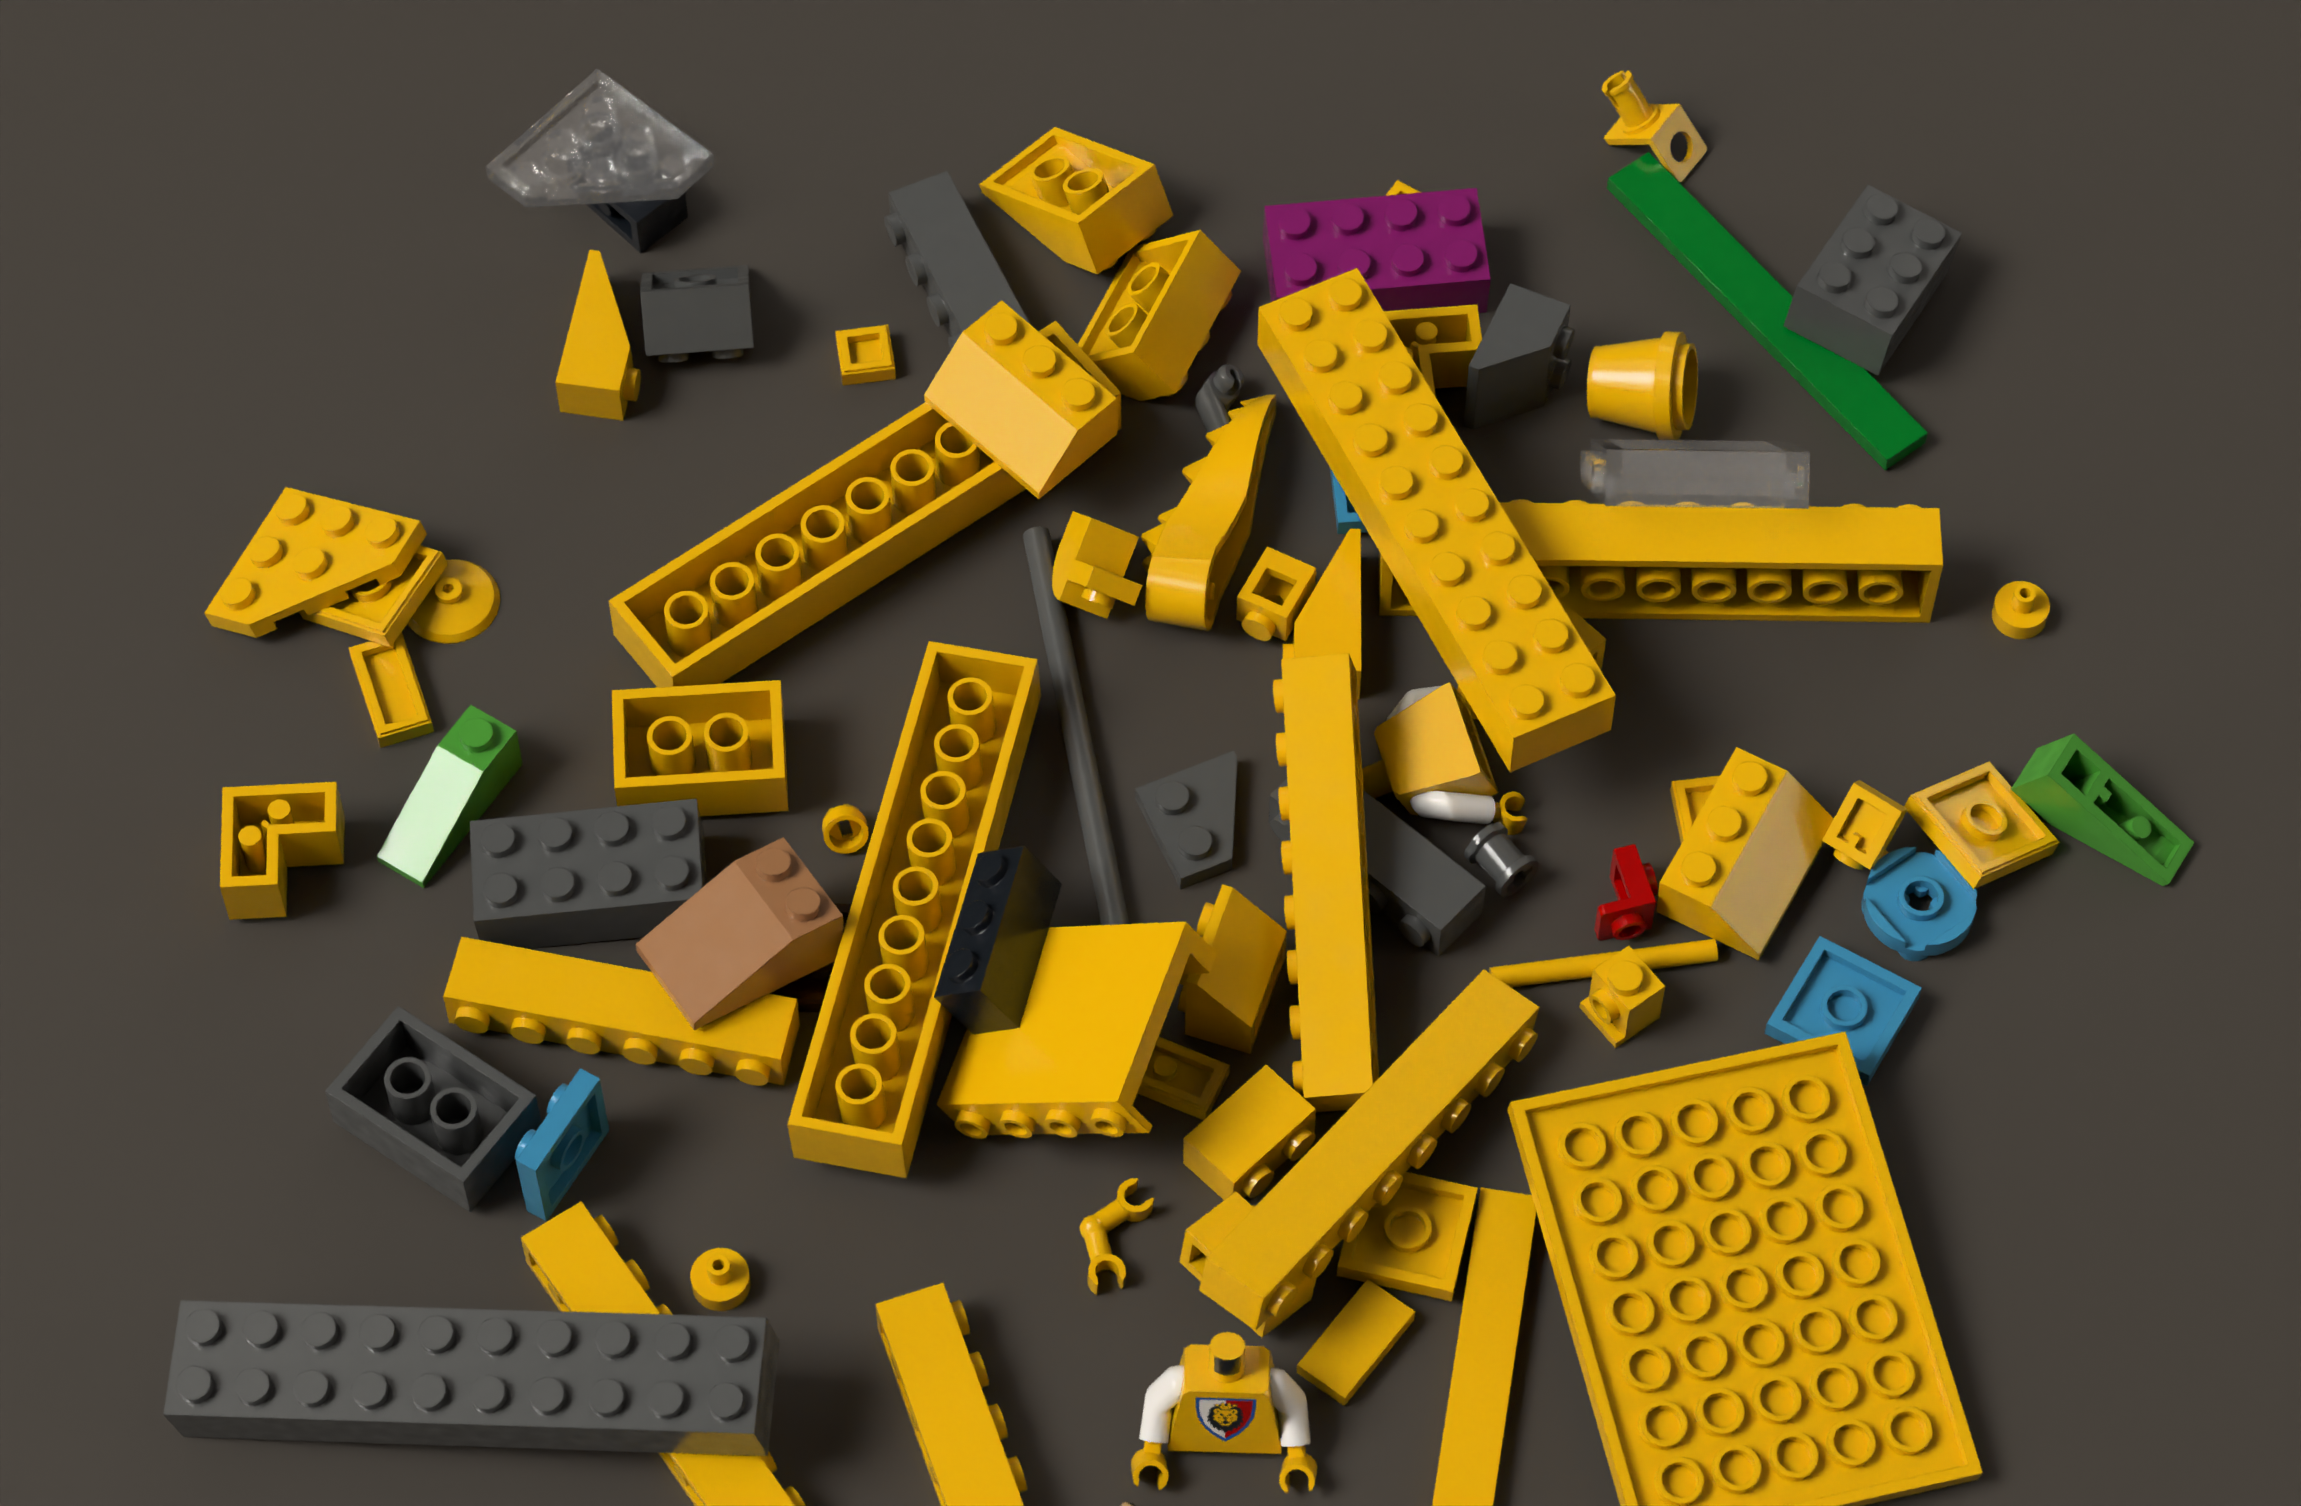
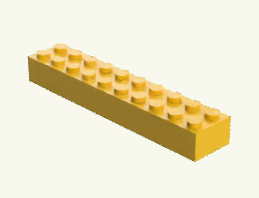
[1257,268,1616,773]
[608,321,1121,687]
[1379,499,1943,623]
[787,641,1041,1179]

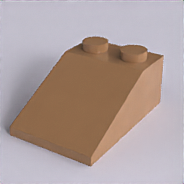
[636,837,843,1030]

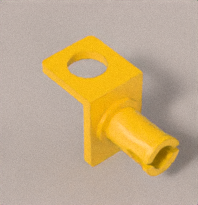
[1601,70,1707,182]

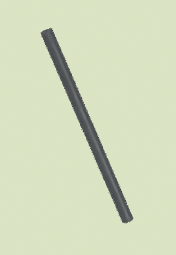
[1023,526,1130,925]

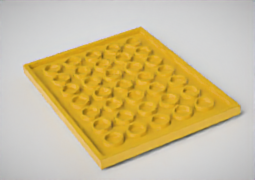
[1507,1031,1983,1506]

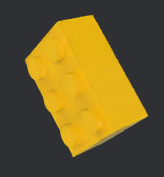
[612,680,789,816]

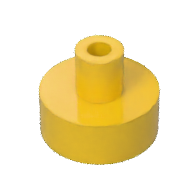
[1992,581,2050,639]
[690,1248,751,1311]

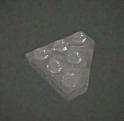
[486,68,714,207]

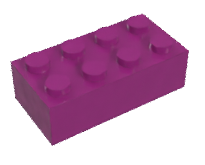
[1263,188,1491,313]

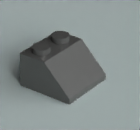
[640,265,754,363]
[1463,283,1575,429]

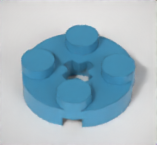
[1861,847,1977,961]

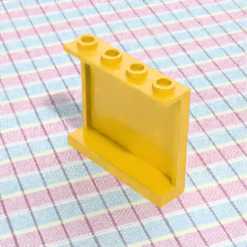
[937,922,1217,1139]

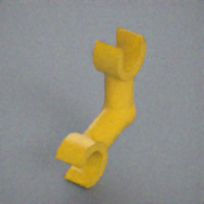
[1079,1178,1155,1295]

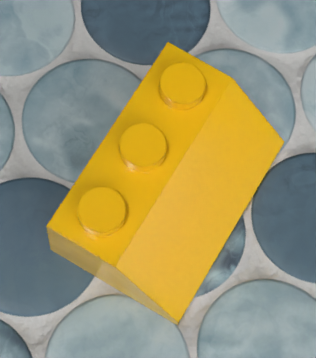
[1078,230,1241,401]
[924,300,1118,499]
[1657,747,1834,960]

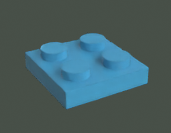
[1765,936,1922,1086]
[515,1068,609,1221]

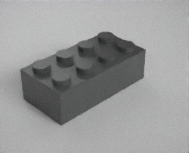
[470,799,707,949]

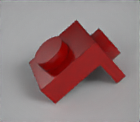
[1594,844,1658,941]

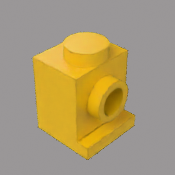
[1236,546,1316,641]
[1579,945,1665,1048]

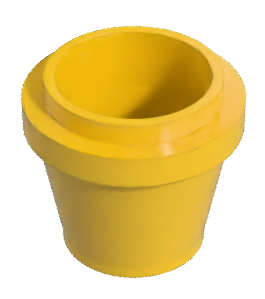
[1587,331,1698,441]

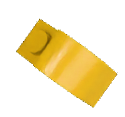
[1052,511,1142,619]

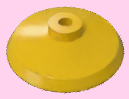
[407,559,500,644]

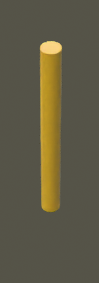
[1489,939,1718,988]

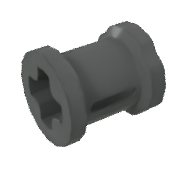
[1464,822,1539,897]

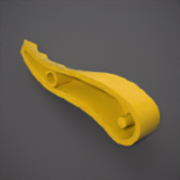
[1141,395,1276,631]

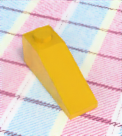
[555,250,641,421]
[1282,529,1361,699]

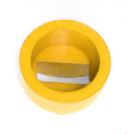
[822,804,869,854]

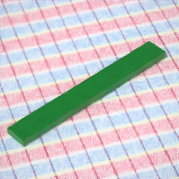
[1607,152,1928,470]

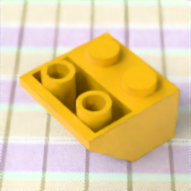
[1178,884,1287,1054]

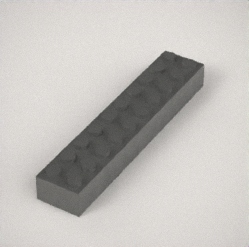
[163,1300,780,1456]

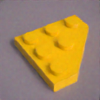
[204,487,427,638]

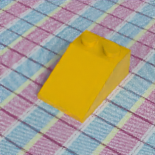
[979,127,1174,275]

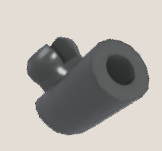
[1195,364,1244,433]

